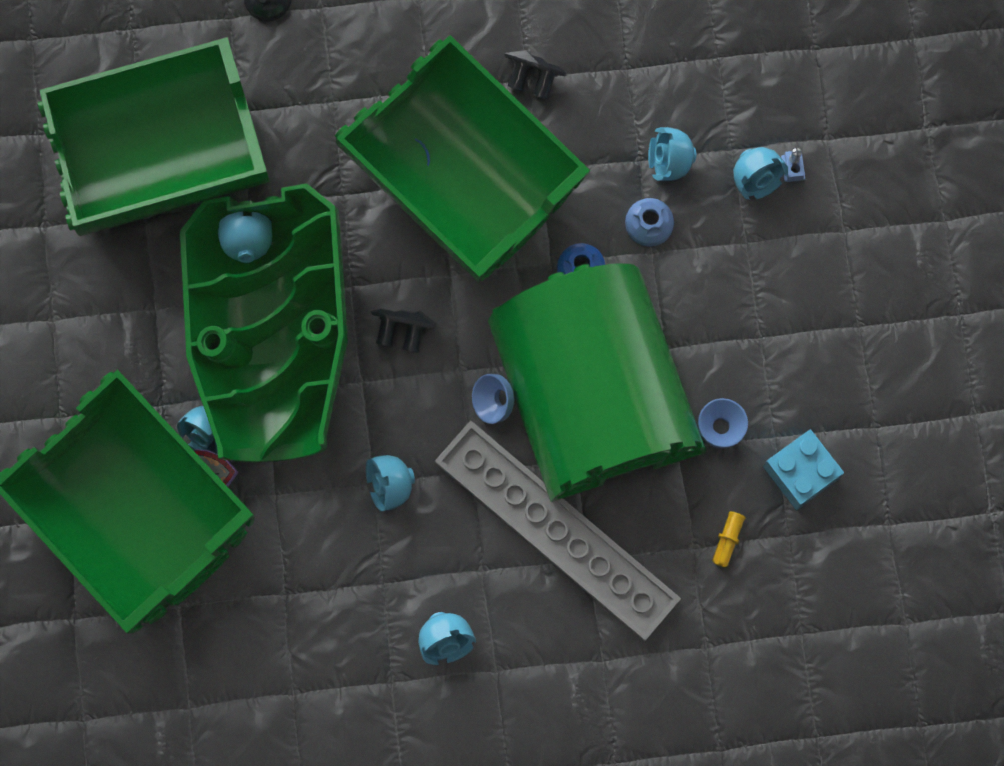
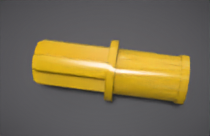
[712,511,746,567]

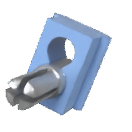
[781,148,806,182]

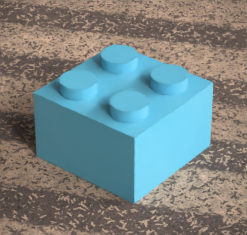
[763,429,844,511]

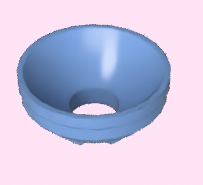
[625,198,674,247]
[472,374,515,424]
[698,398,748,448]

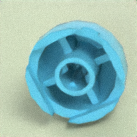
[648,127,697,181]
[733,147,788,200]
[218,212,273,263]
[177,406,218,454]
[366,455,415,511]
[418,612,476,665]

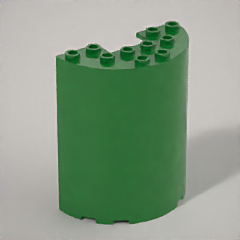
[335,35,590,283]
[38,37,270,236]
[488,263,706,502]
[0,369,255,634]

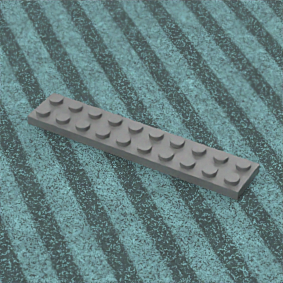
[435,421,681,642]

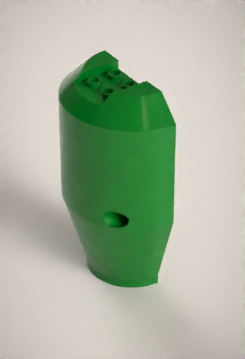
[180,184,348,462]

